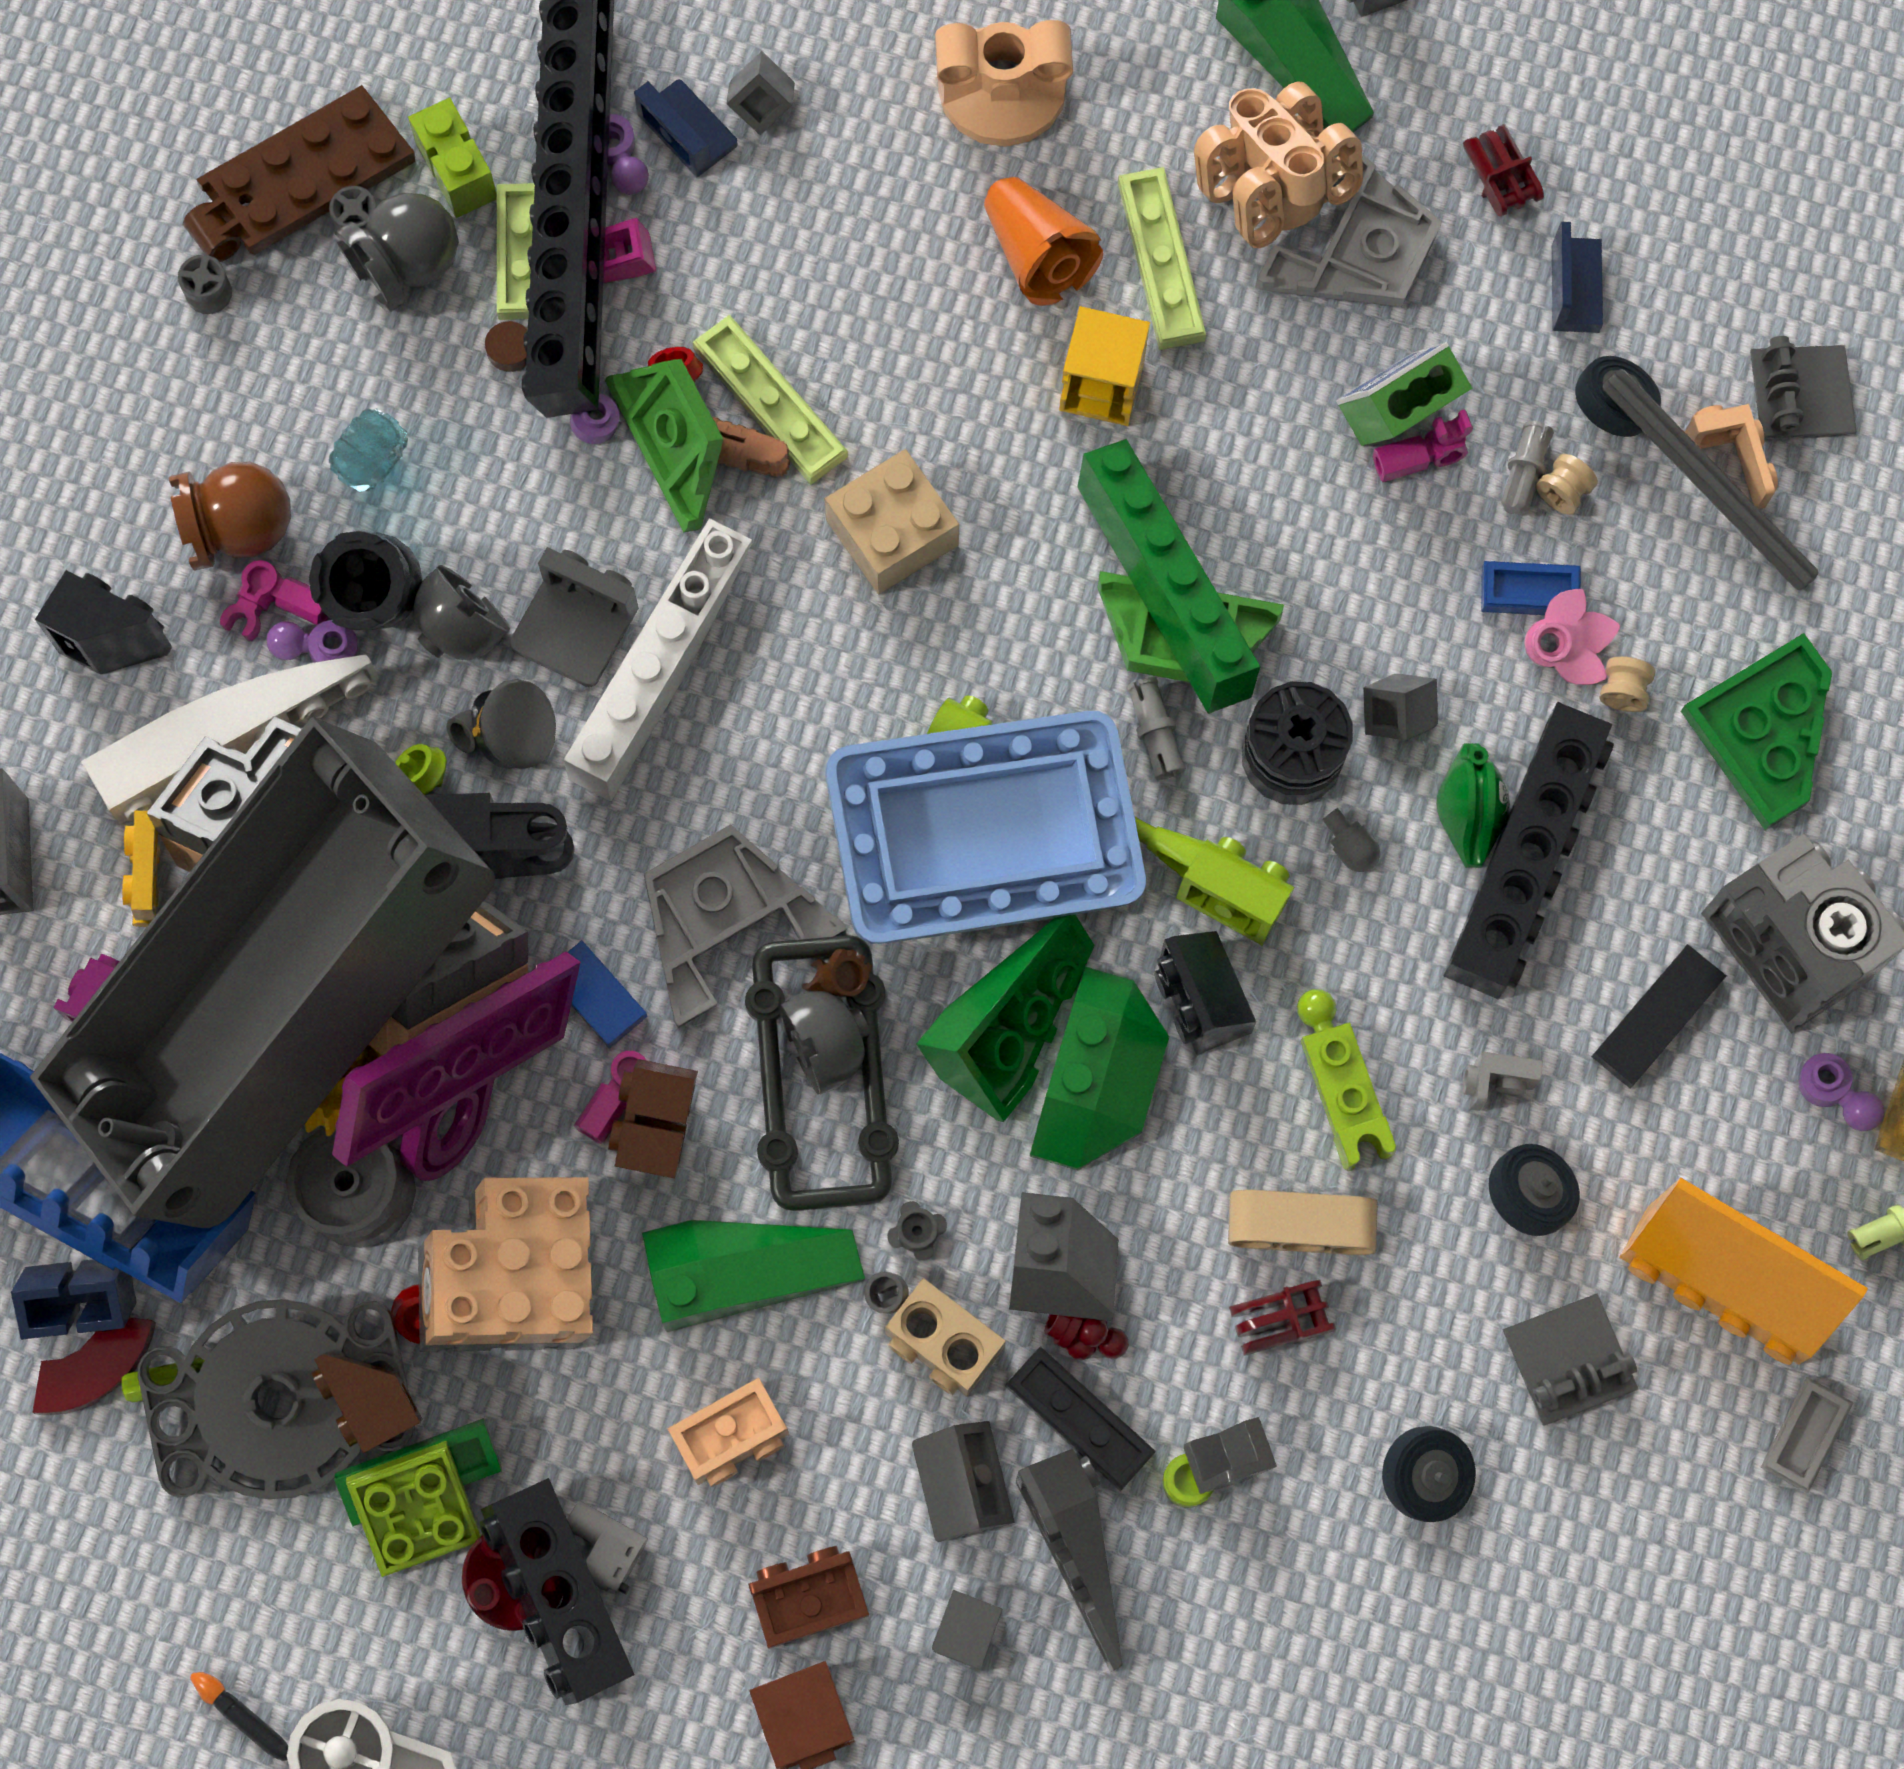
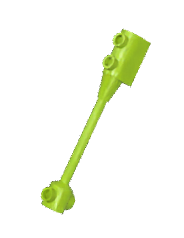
[927,695,1295,946]

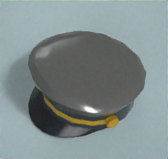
[471,679,556,769]

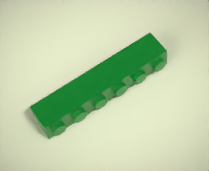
[1077,439,1261,714]

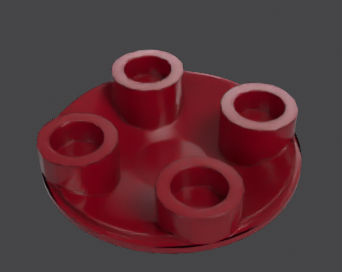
[462,1531,563,1631]

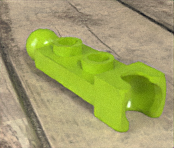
[1297,989,1396,1171]

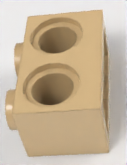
[885,1278,1006,1397]

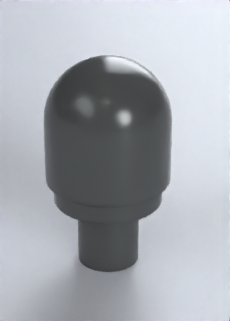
[1322,808,1380,872]

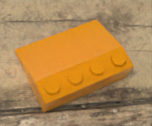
[1619,1177,1868,1365]

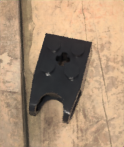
[424,793,575,879]

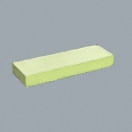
[497,183,535,320]

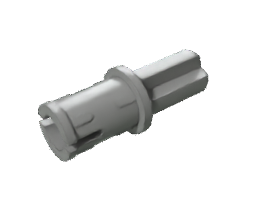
[1501,421,1554,515]

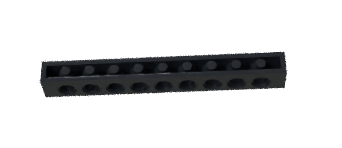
[521,0,614,418]

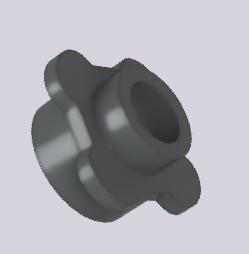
[887,1201,947,1261]

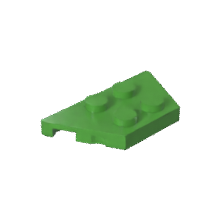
[605,359,723,533]
[1097,571,1284,682]

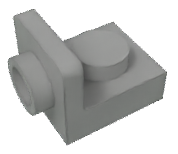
[1463,1052,1543,1111]

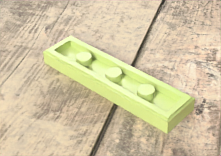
[1118,167,1206,350]
[692,315,848,485]

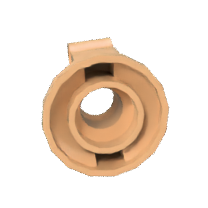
[935,20,1073,147]

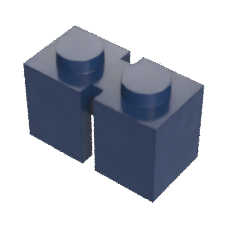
[11,1259,137,1340]

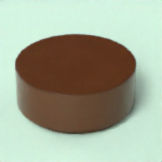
[485,321,528,372]

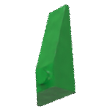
[1216,0,1374,133]
[916,915,1095,1122]
[642,1220,865,1332]

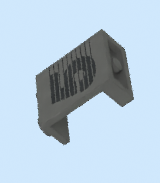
[0,768,34,915]

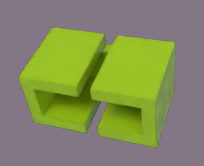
[408,97,497,218]

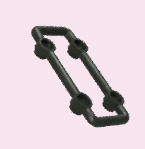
[745,935,899,1211]

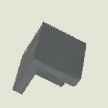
[726,51,795,135]
[1363,674,1438,741]
[1184,1417,1277,1494]
[932,1590,1003,1672]

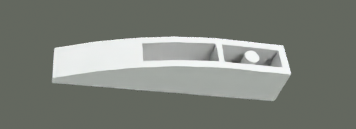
[564,518,752,801]
[81,654,379,824]

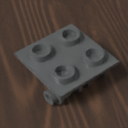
[1750,336,1856,438]
[1503,1293,1638,1426]

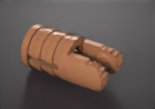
[712,417,790,477]

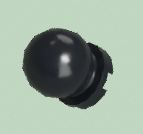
[309,531,423,630]

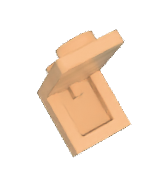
[1685,404,1778,509]

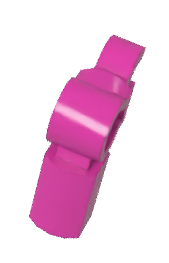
[1373,409,1473,483]
[220,560,329,642]
[573,1051,646,1144]

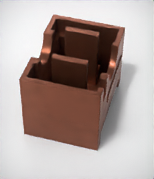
[749,1661,856,1769]

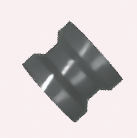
[329,186,377,231]
[178,255,232,314]

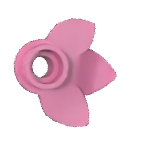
[1524,589,1620,685]

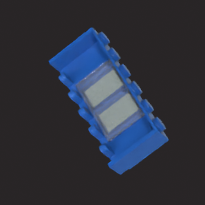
[0,1053,256,1303]

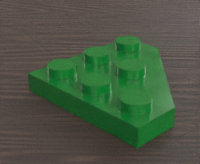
[1680,633,1832,830]

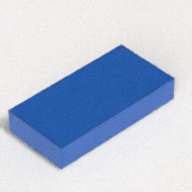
[1481,561,1581,615]
[568,940,648,1049]

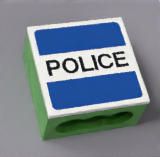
[1336,342,1473,446]

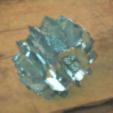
[328,408,408,492]

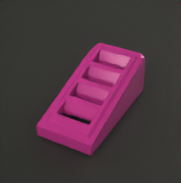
[603,217,656,283]

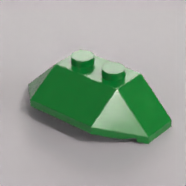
[1030,967,1170,1171]

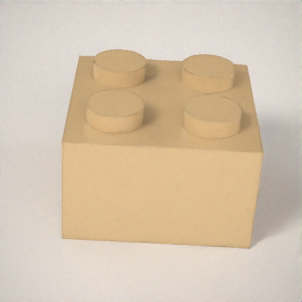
[824,448,959,595]

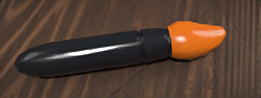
[190,1672,288,1761]

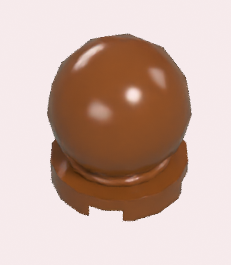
[169,462,291,571]

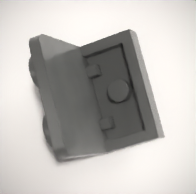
[510,547,639,687]

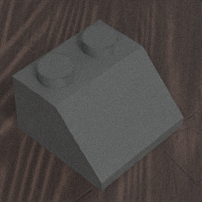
[1009,1192,1119,1321]

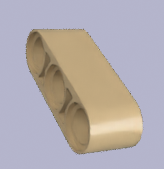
[1228,1190,1378,1255]

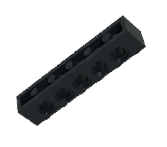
[1443,702,1614,999]

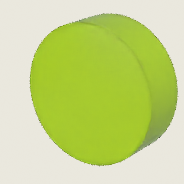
[1162,1454,1214,1508]

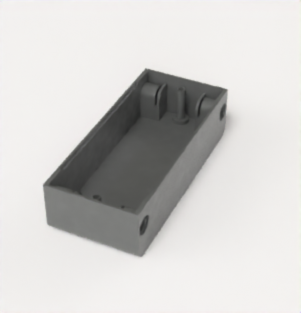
[30,716,495,1228]

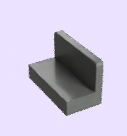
[912,1421,1015,1542]

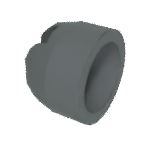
[446,709,478,753]
[864,1272,909,1314]

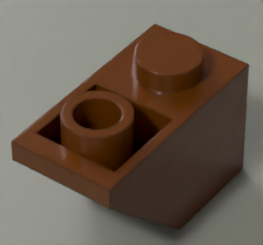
[311,1352,423,1453]

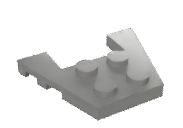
[1255,155,1442,307]
[644,824,847,1028]

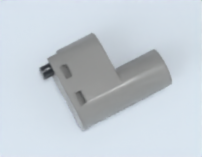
[567,1501,648,1595]

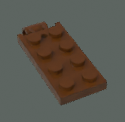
[183,85,416,262]

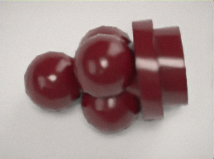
[1044,1314,1129,1360]

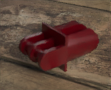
[1463,124,1544,217]
[1229,1280,1336,1356]

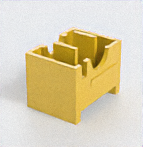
[1059,306,1150,426]

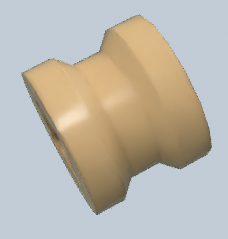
[1536,454,1598,515]
[1599,656,1656,712]

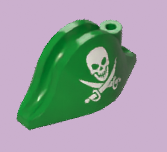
[1436,743,1510,868]

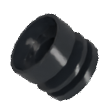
[1242,681,1353,805]

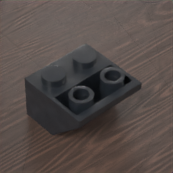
[35,570,172,675]
[1154,931,1256,1055]

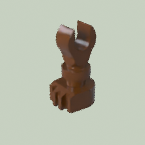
[802,949,872,997]

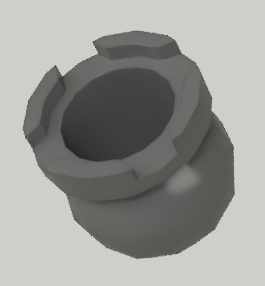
[335,193,459,313]

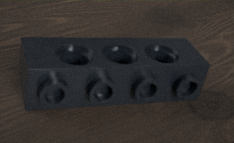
[480,1478,635,1706]

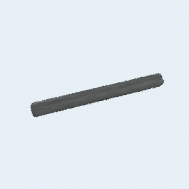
[1602,369,1819,591]

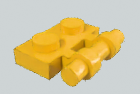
[122,811,160,927]

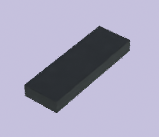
[1591,944,1727,1089]
[1005,1346,1156,1492]

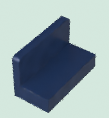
[634,79,738,178]
[1551,221,1603,333]

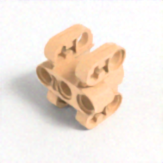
[1194,82,1363,248]

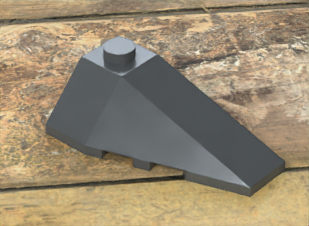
[1016,1449,1123,1672]

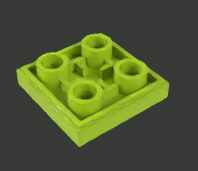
[346,1441,482,1577]

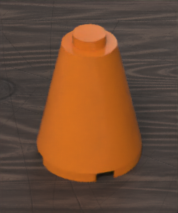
[984,177,1103,306]

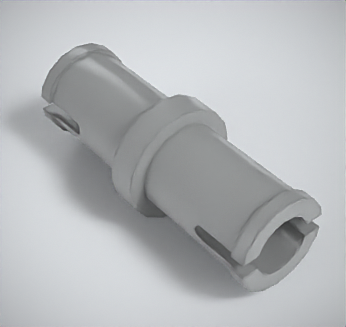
[1127,677,1186,780]

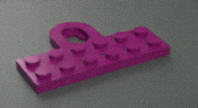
[332,952,581,1181]

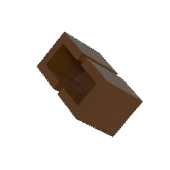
[608,1059,698,1179]

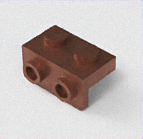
[748,1546,869,1649]

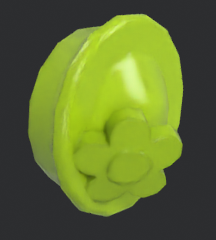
[395,744,447,795]

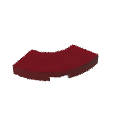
[32,1318,156,1415]

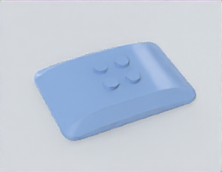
[825,711,1146,944]

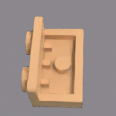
[667,1378,789,1487]

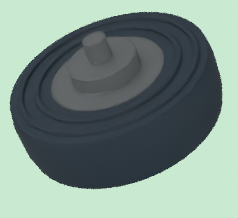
[1575,356,1661,437]
[1488,1144,1580,1236]
[1382,1426,1476,1522]

